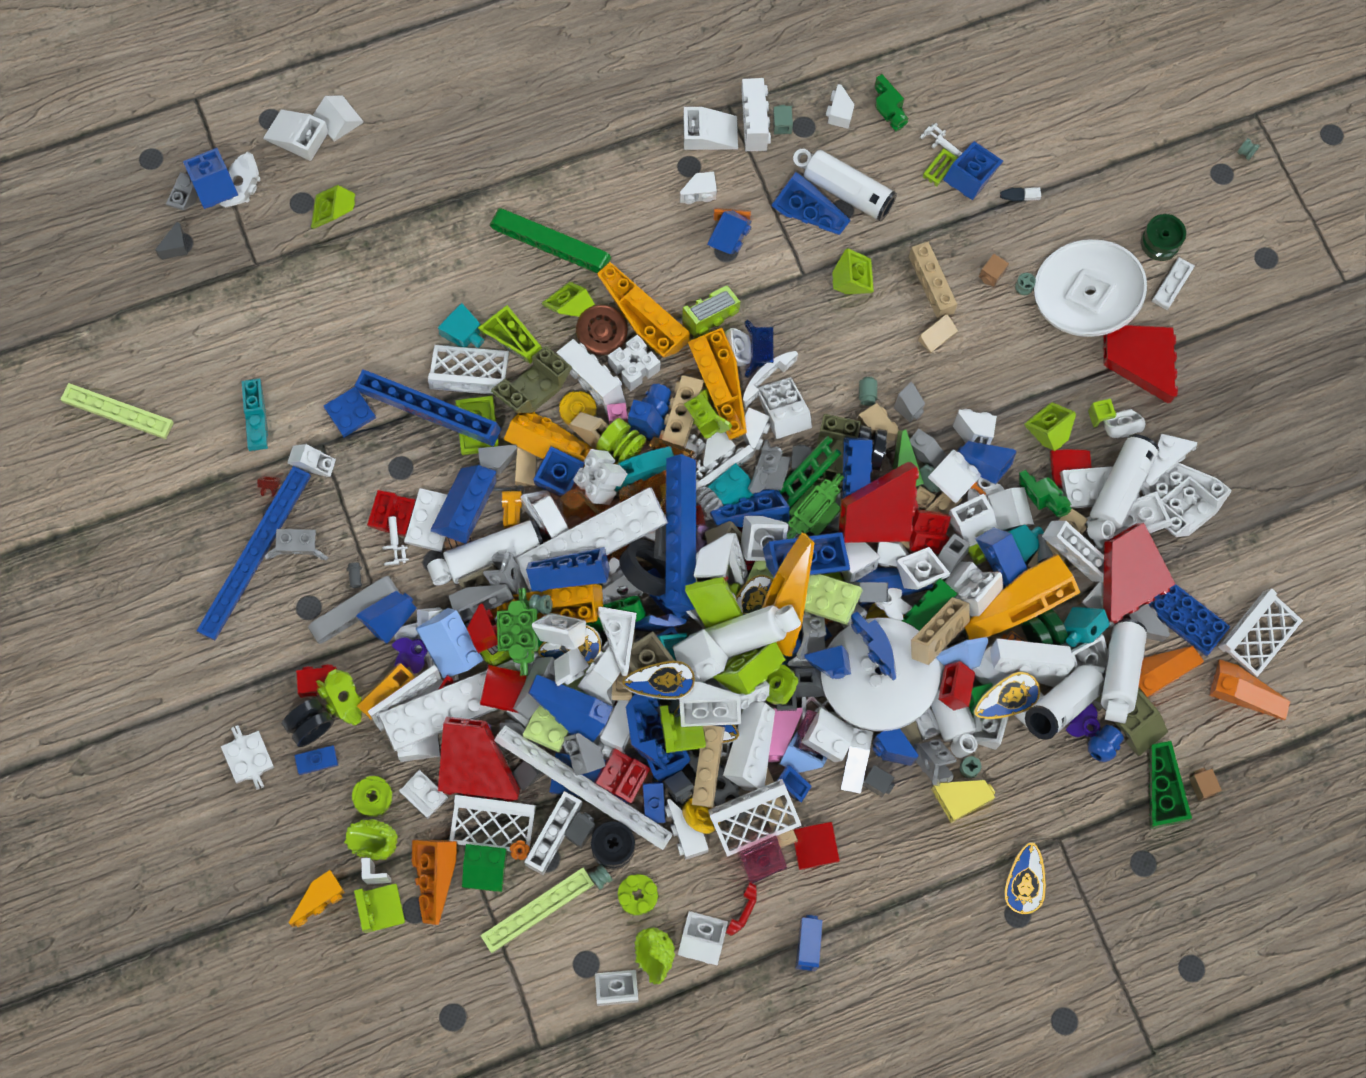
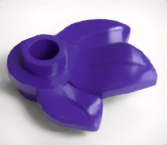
[392,637,428,674]
[1066,704,1101,737]

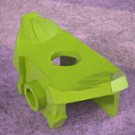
[684,389,732,438]
[316,669,362,726]

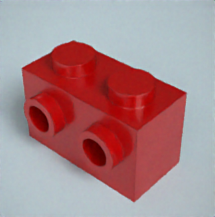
[938,661,975,711]

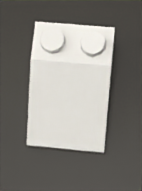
[679,682,741,727]

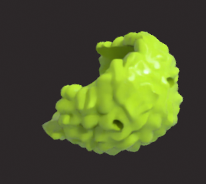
[344,819,398,861]
[634,927,675,985]

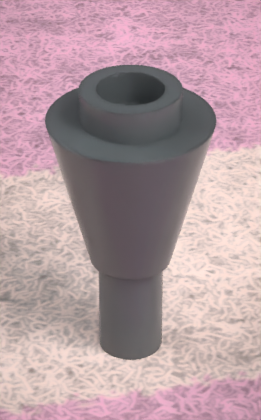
[1037,534,1054,564]

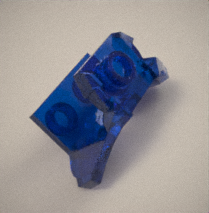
[744,320,774,378]

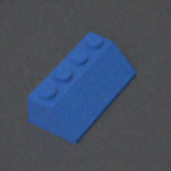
[431,465,496,544]
[763,532,850,577]

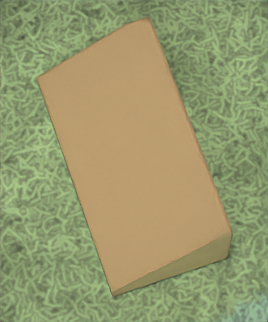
[918,314,958,354]
[515,447,537,486]

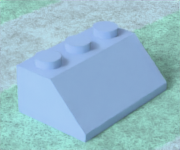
[416,608,483,678]

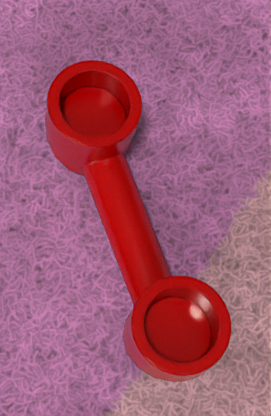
[726,882,757,936]

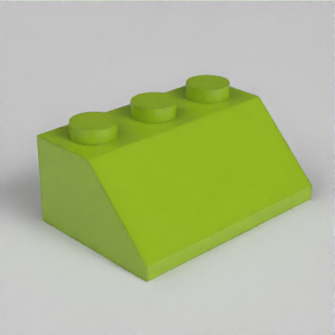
[713,642,785,695]

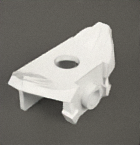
[219,152,260,208]

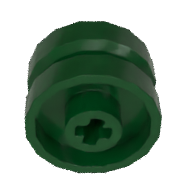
[1140,214,1187,261]
[1021,608,1068,646]

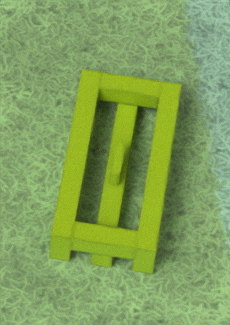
[923,149,958,187]

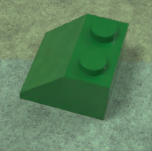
[462,844,508,892]

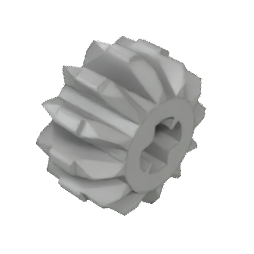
[696,486,723,519]

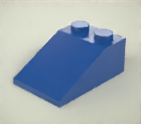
[943,141,1003,200]

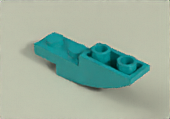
[242,378,268,451]
[614,447,674,491]

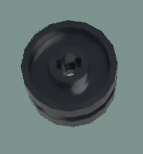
[858,425,888,471]
[281,698,334,747]
[591,821,635,870]

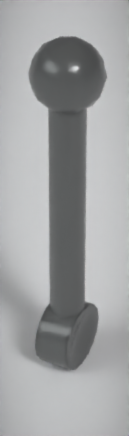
[492,485,524,493]

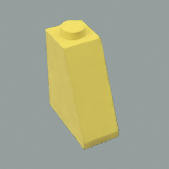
[931,780,995,823]

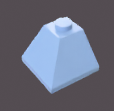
[936,637,988,670]
[780,728,827,773]

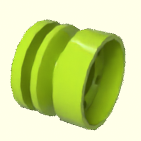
[596,418,646,464]

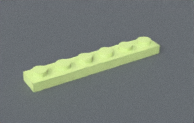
[60,383,174,439]
[480,868,594,953]

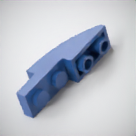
[851,612,896,681]

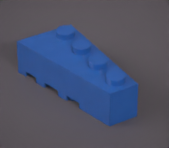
[842,438,872,499]
[975,527,1028,589]
[526,547,610,592]

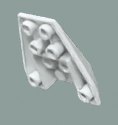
[1141,463,1231,537]

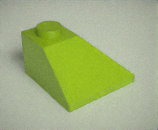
[311,185,355,229]
[832,248,874,294]
[542,282,595,317]
[1024,402,1076,451]

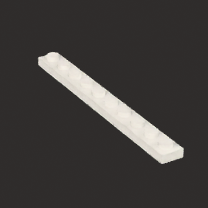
[494,725,673,850]

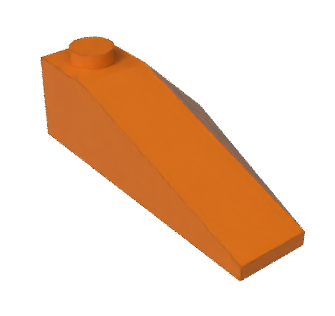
[1138,646,1204,698]
[1209,659,1290,720]
[412,840,457,925]

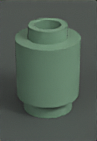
[859,377,878,406]
[919,464,941,492]

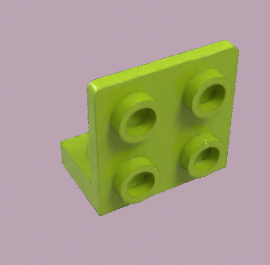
[660,705,706,753]
[354,884,405,934]

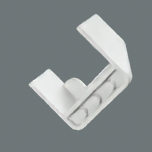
[694,533,749,589]

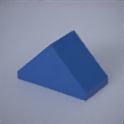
[777,765,812,803]

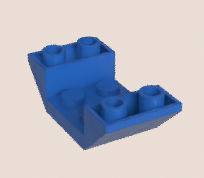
[183,148,238,209]
[626,693,669,770]

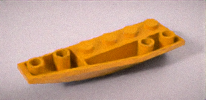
[597,262,690,358]
[688,328,747,440]
[504,412,617,467]
[762,533,814,656]
[964,554,1081,640]
[491,584,603,623]

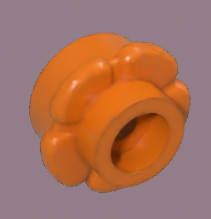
[510,840,530,860]

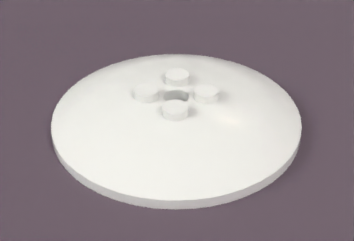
[1034,240,1147,337]
[821,618,940,731]

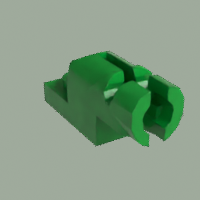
[874,74,909,132]
[1019,470,1072,517]

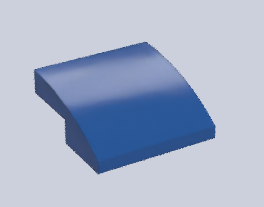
[634,614,686,632]

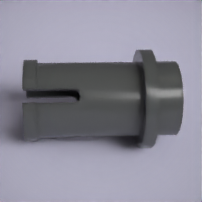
[346,563,362,588]

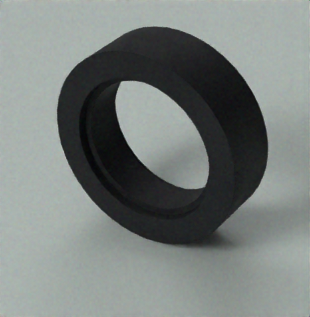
[619,539,666,596]

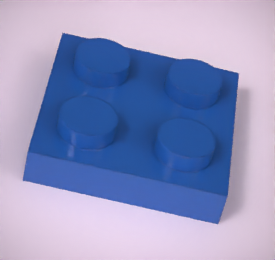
[323,387,376,437]

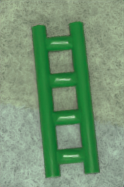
[779,436,842,507]

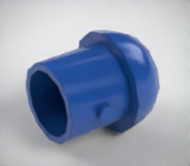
[641,384,671,418]
[1088,725,1124,763]

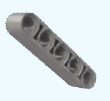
[308,576,400,644]

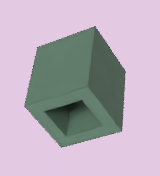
[773,105,793,134]

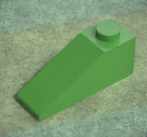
[893,429,924,486]

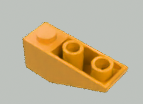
[357,663,415,720]
[288,870,345,927]

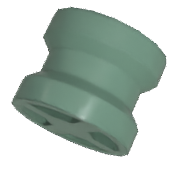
[1237,138,1260,161]
[1015,273,1036,295]
[529,594,552,615]
[960,756,982,779]
[588,864,613,890]

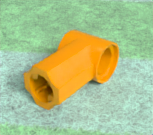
[502,491,522,528]

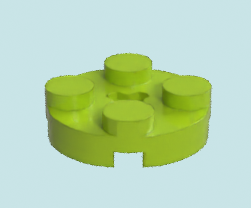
[766,664,798,705]
[352,776,393,817]
[618,874,658,916]

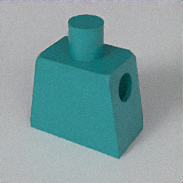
[438,303,485,348]
[1008,524,1044,564]
[1064,607,1110,647]

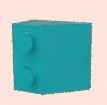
[708,463,753,506]

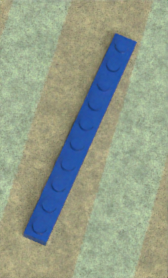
[197,466,311,641]

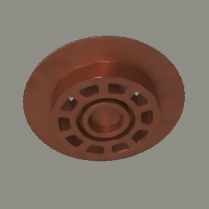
[576,305,628,355]

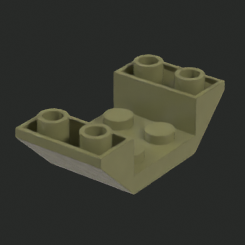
[491,346,572,413]
[810,414,861,491]
[1092,688,1168,757]

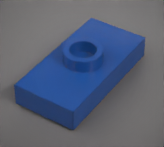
[295,745,339,775]
[643,782,665,823]

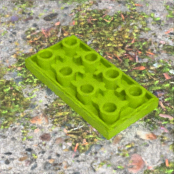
[685,577,743,628]

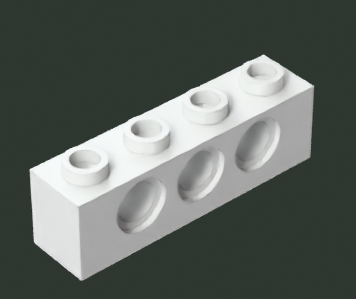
[1042,521,1104,582]
[524,791,582,875]

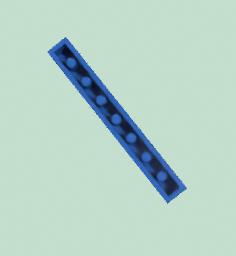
[354,369,501,446]
[666,454,696,613]

